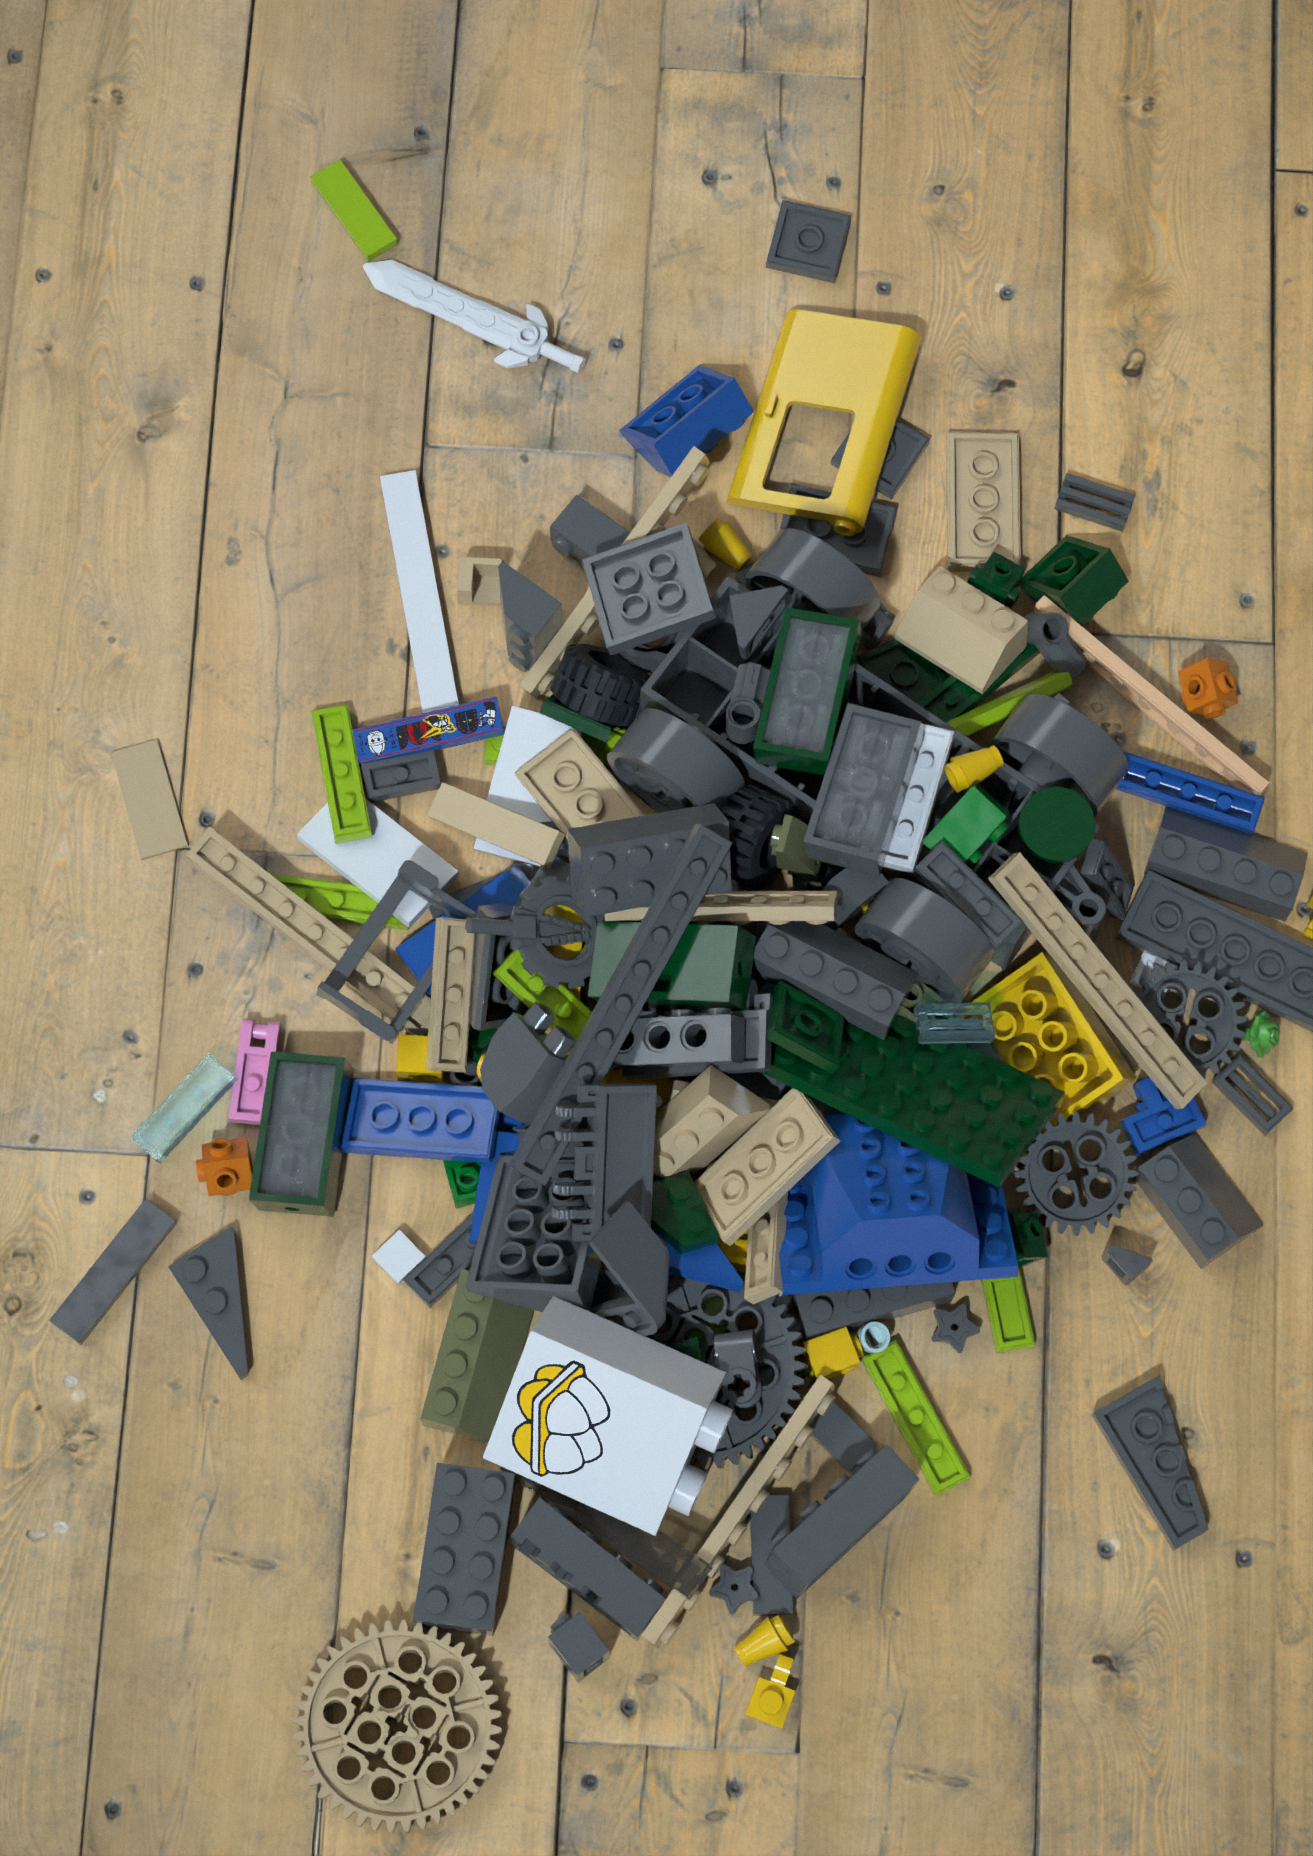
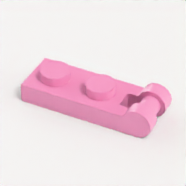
[228,1019,281,1125]

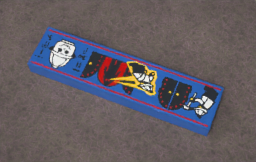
[353,697,505,766]

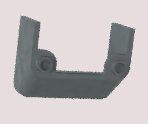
[588,1201,670,1336]

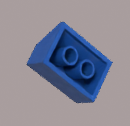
[619,365,754,477]

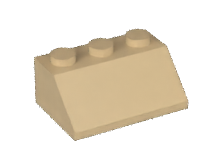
[894,566,1028,694]
[653,1065,770,1179]

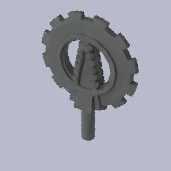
[465,875,613,989]

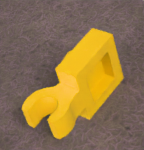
[745,1654,796,1729]

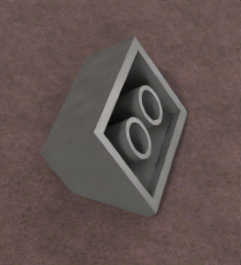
[498,561,563,672]
[469,903,526,1031]
[1133,1134,1263,1269]

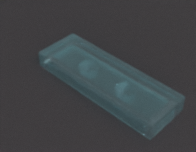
[131,1053,238,1164]

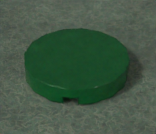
[1018,786,1095,864]

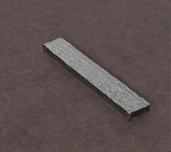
[500,1466,712,1600]

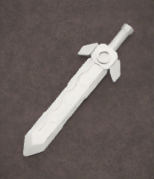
[363,260,586,373]

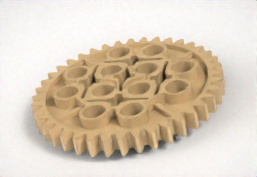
[293,1620,502,1834]

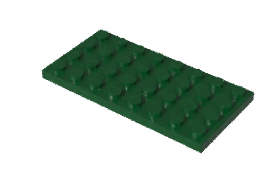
[761,990,1065,1188]

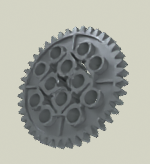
[645,1268,808,1470]

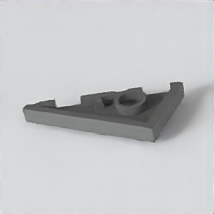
[168,1227,248,1380]

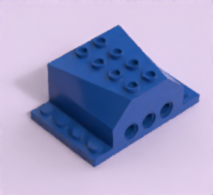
[779,1114,1018,1295]

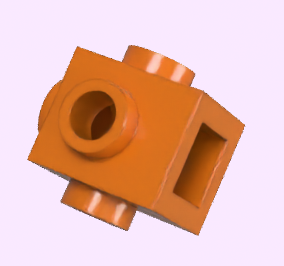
[1178,658,1238,719]
[196,1137,253,1196]

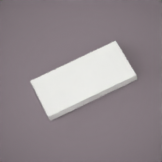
[474,706,582,867]
[297,798,459,928]

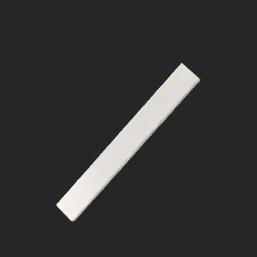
[380,470,459,713]

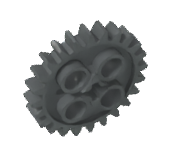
[1132,960,1247,1080]
[1013,1111,1139,1236]

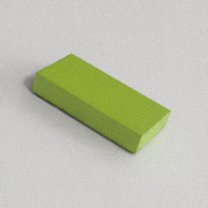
[981,1270,1035,1354]

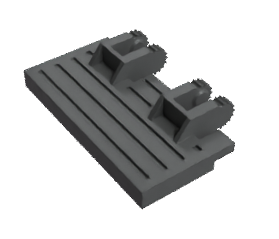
[622,978,773,1079]
[552,1083,657,1241]

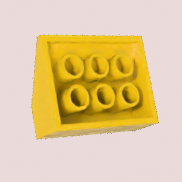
[958,952,1137,1133]

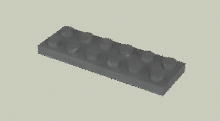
[1116,870,1313,1032]

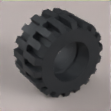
[550,644,650,726]
[720,785,799,889]

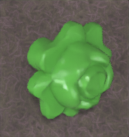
[1240,1011,1280,1058]

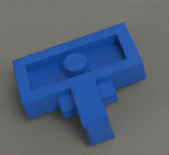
[1120,1077,1206,1157]

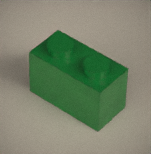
[922,784,1011,869]

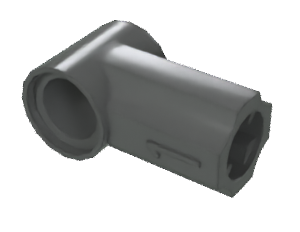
[1024,612,1087,677]
[726,662,771,744]

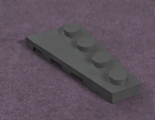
[1092,1375,1209,1551]

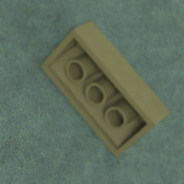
[420,1269,534,1443]

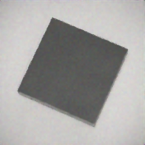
[766,200,851,283]
[831,420,930,500]

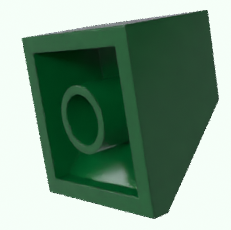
[1019,535,1129,626]

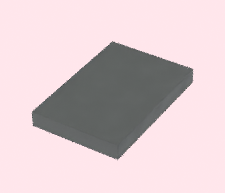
[779,483,897,577]

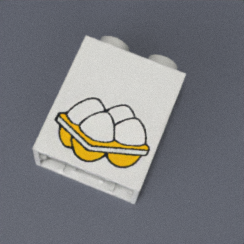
[483,1296,733,1536]

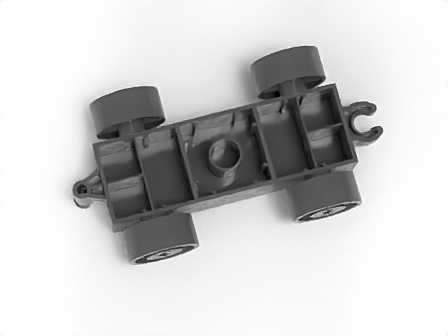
[607,528,1129,1005]

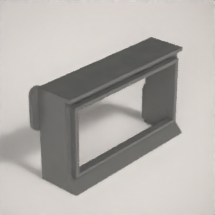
[316,860,477,1044]

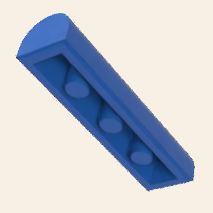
[1116,751,1265,835]

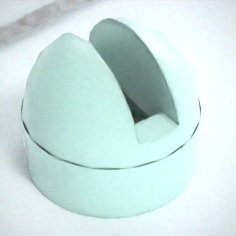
[857,1322,890,1353]

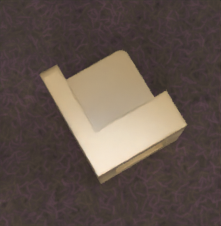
[457,557,503,606]

